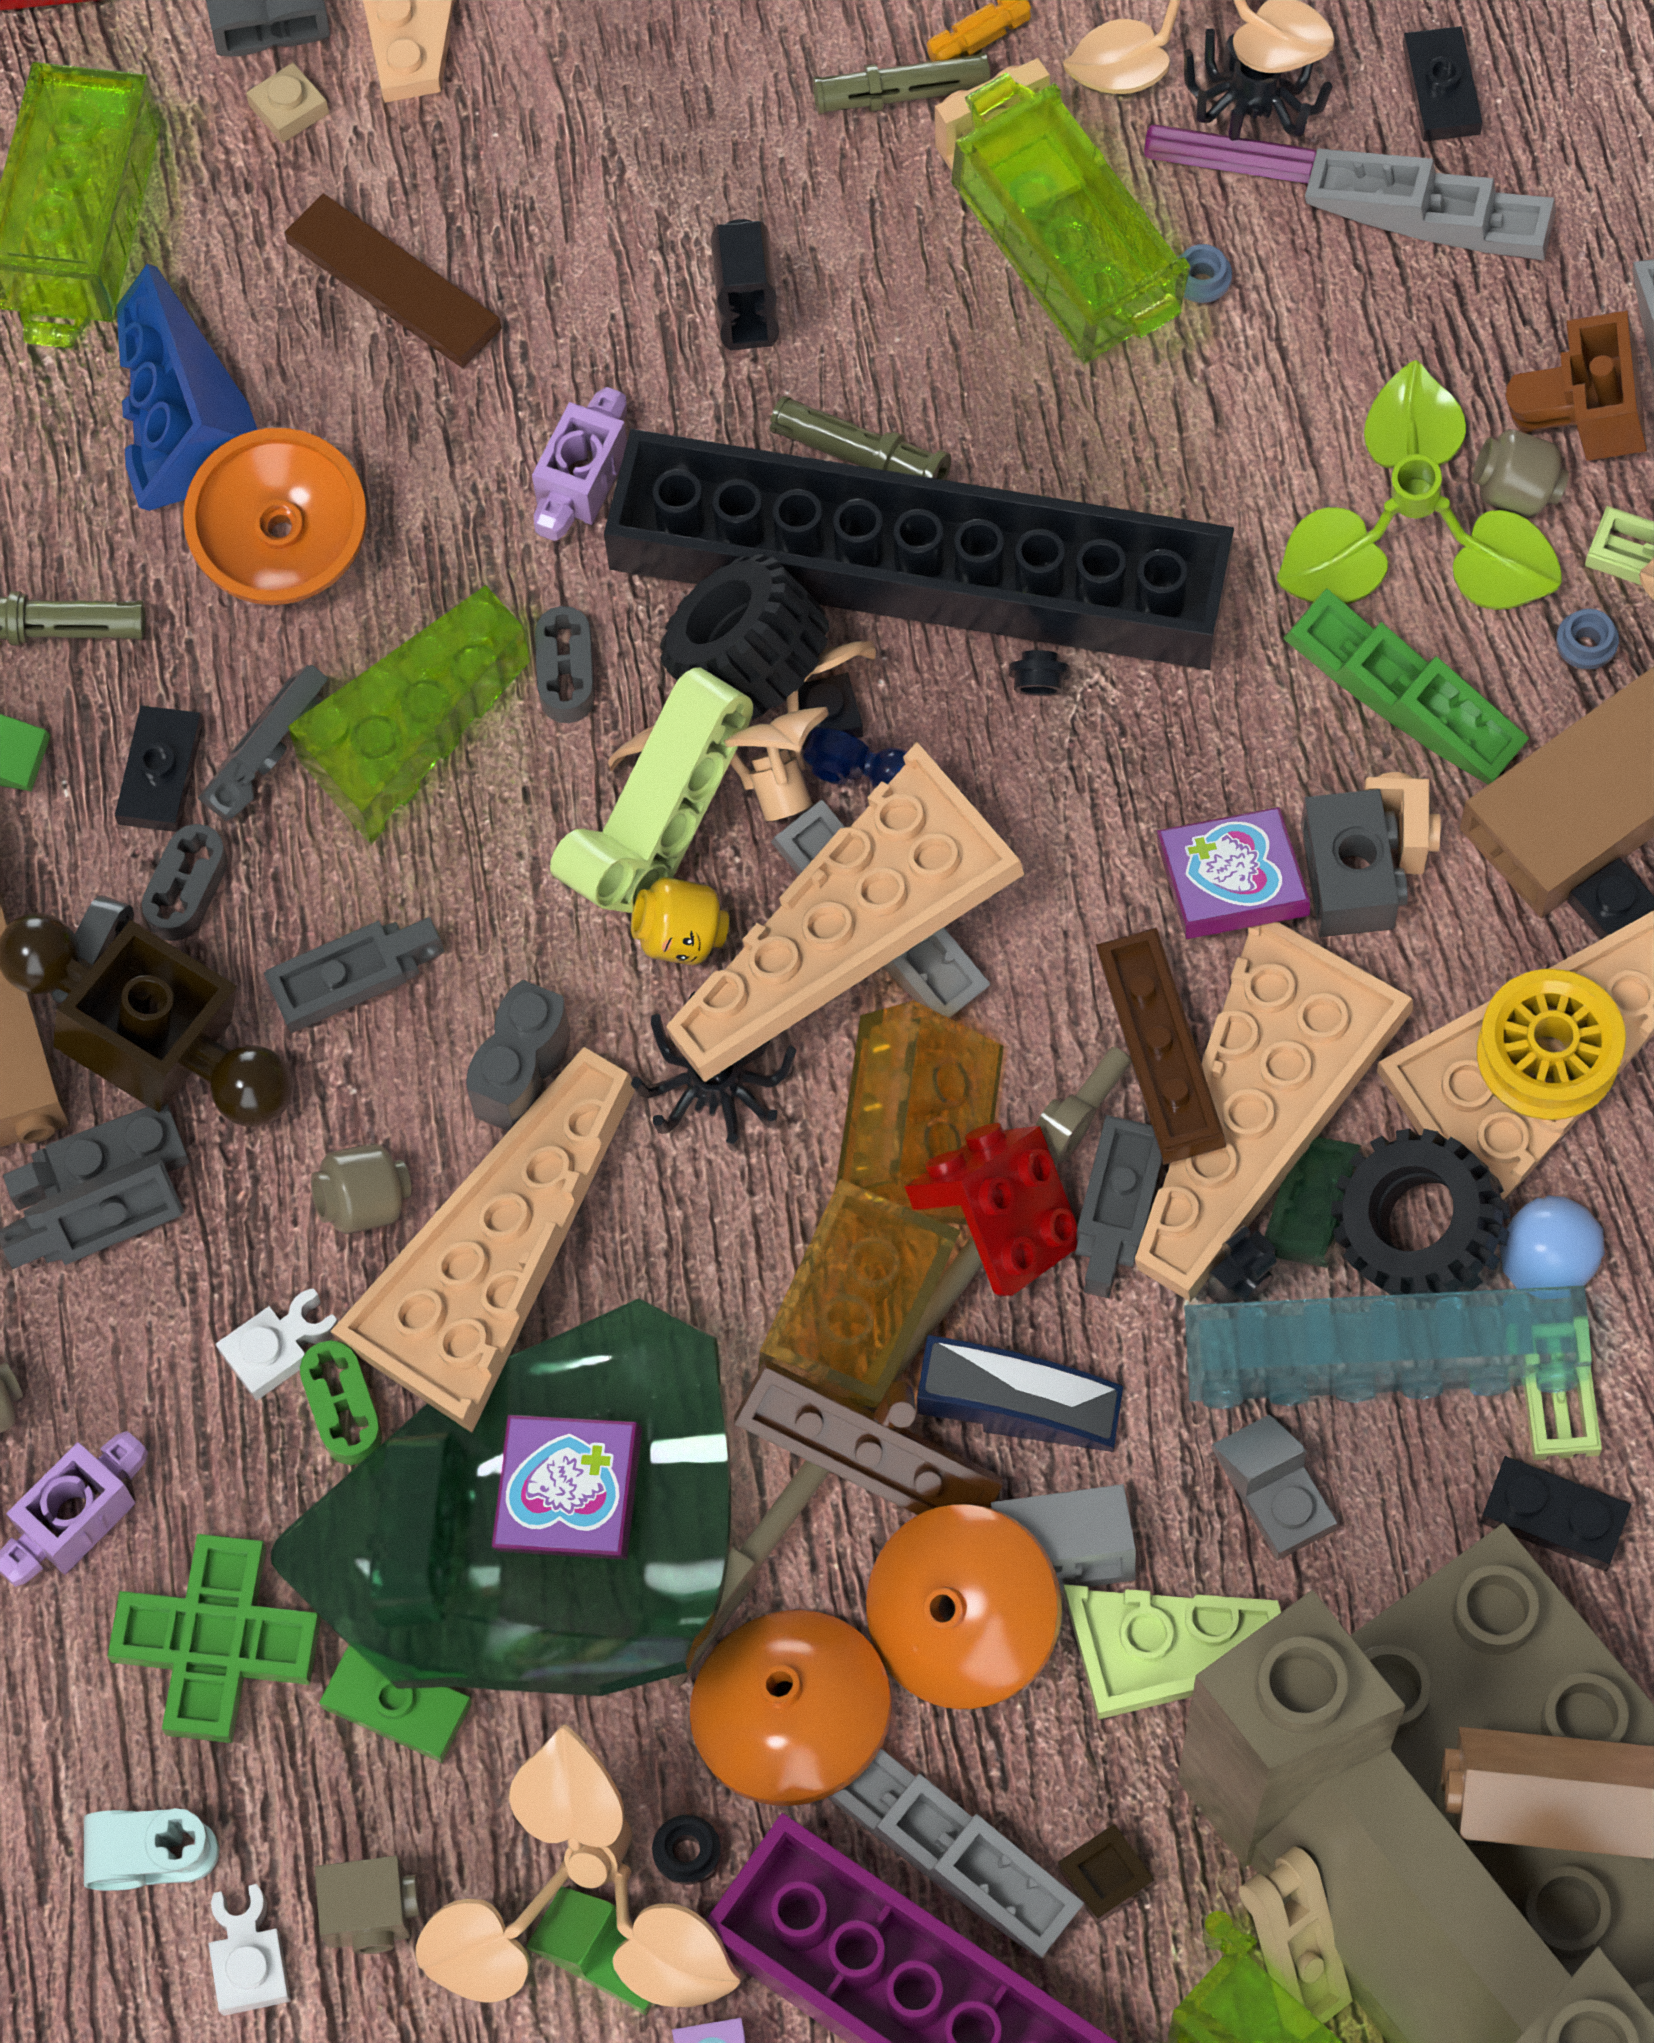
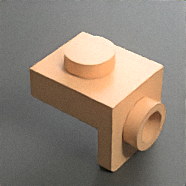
[1363,772,1441,874]

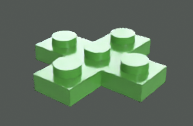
[107,1534,321,1743]

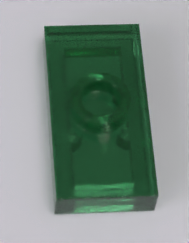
[1264,1137,1363,1268]

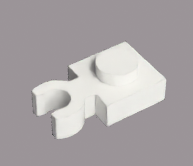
[216,1288,338,1401]
[208,1884,291,2016]

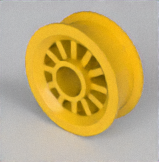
[1476,969,1626,1120]

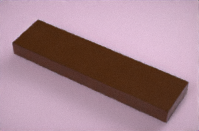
[284,193,502,369]
[1096,927,1226,1165]

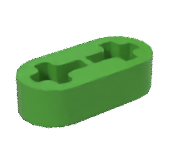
[300,1340,382,1466]

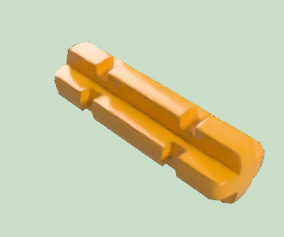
[927,0,1031,61]

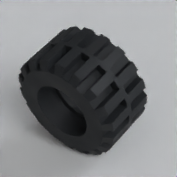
[660,554,829,720]
[1331,1128,1510,1304]

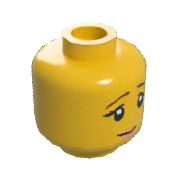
[631,877,729,966]

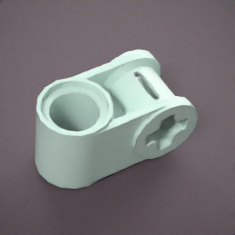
[84,1808,220,1891]

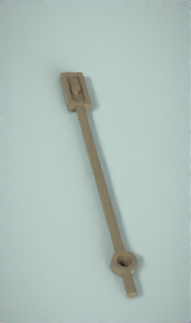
[652,1047,1132,1688]

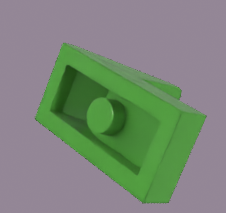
[526,1886,653,2015]

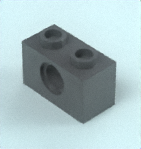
[1301,789,1408,937]

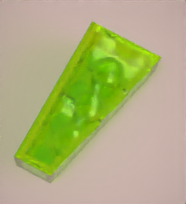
[287,585,530,845]

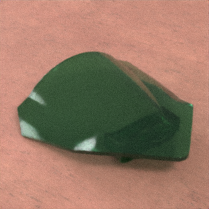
[271,1298,731,1696]

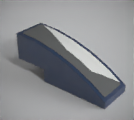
[917,1335,1123,1452]

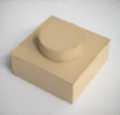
[246,62,329,144]

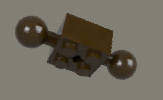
[0,913,293,1127]

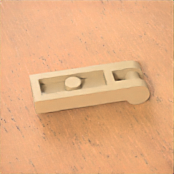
[1239,1846,1352,2041]

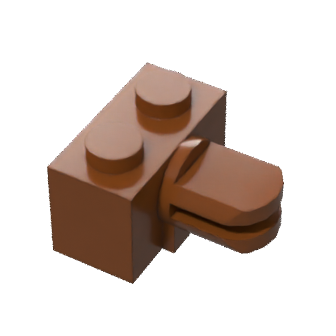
[1505,310,1647,461]

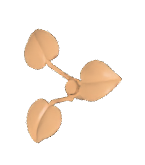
[1063,0,1334,94]
[608,641,876,821]
[415,1724,742,2008]

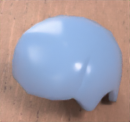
[1499,1195,1605,1301]

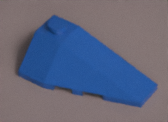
[117,263,258,511]

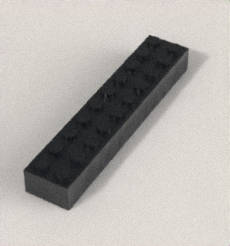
[604,429,1234,670]

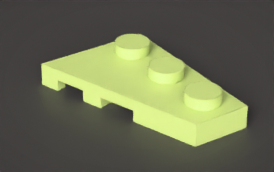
[1063,1585,1281,1720]

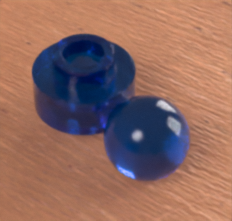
[803,728,907,789]

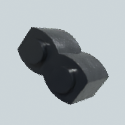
[711,219,779,351]

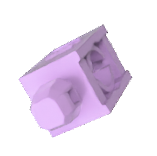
[532,387,627,541]
[0,1431,148,1587]

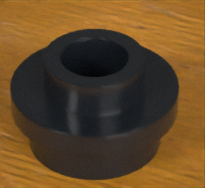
[1008,650,1071,696]
[652,1815,721,1885]

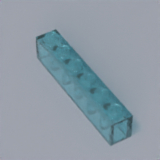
[1184,1286,1592,1409]

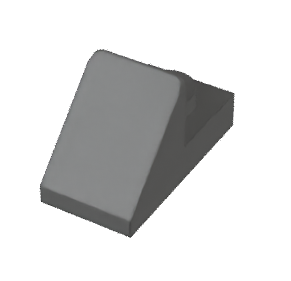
[1211,1414,1337,1561]

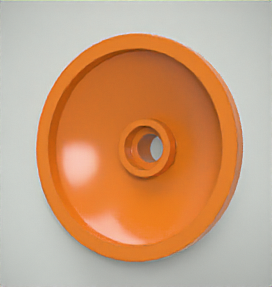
[183,427,367,605]
[866,1504,1062,1709]
[690,1610,892,1806]

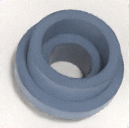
[1172,244,1232,303]
[1556,609,1619,669]

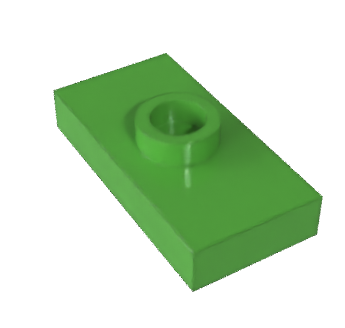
[319,1643,472,1763]

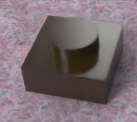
[1057,1823,1154,1924]

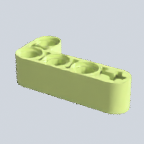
[550,667,753,913]

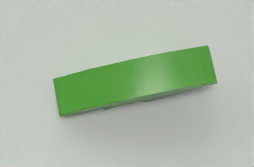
[1283,588,1529,785]

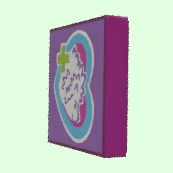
[1157,807,1310,939]
[492,1415,642,1560]

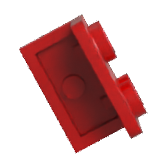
[904,1123,1078,1297]

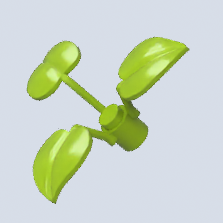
[1277,360,1562,610]

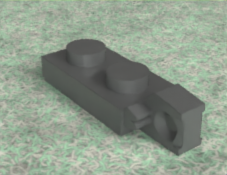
[198,665,329,821]
[264,917,445,1033]
[3,1103,190,1211]
[1076,1115,1163,1299]
[0,1151,184,1269]

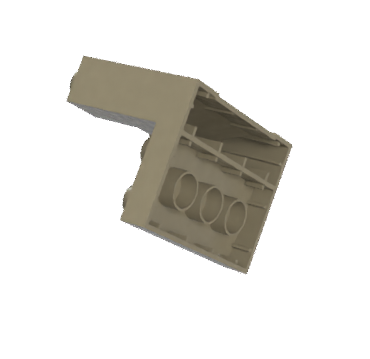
[1177,1523,1654,2043]

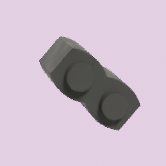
[206,0,330,57]
[466,980,570,1131]

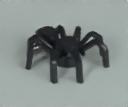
[1183,29,1333,141]
[631,992,796,1152]

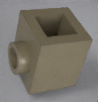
[314,1856,421,1954]

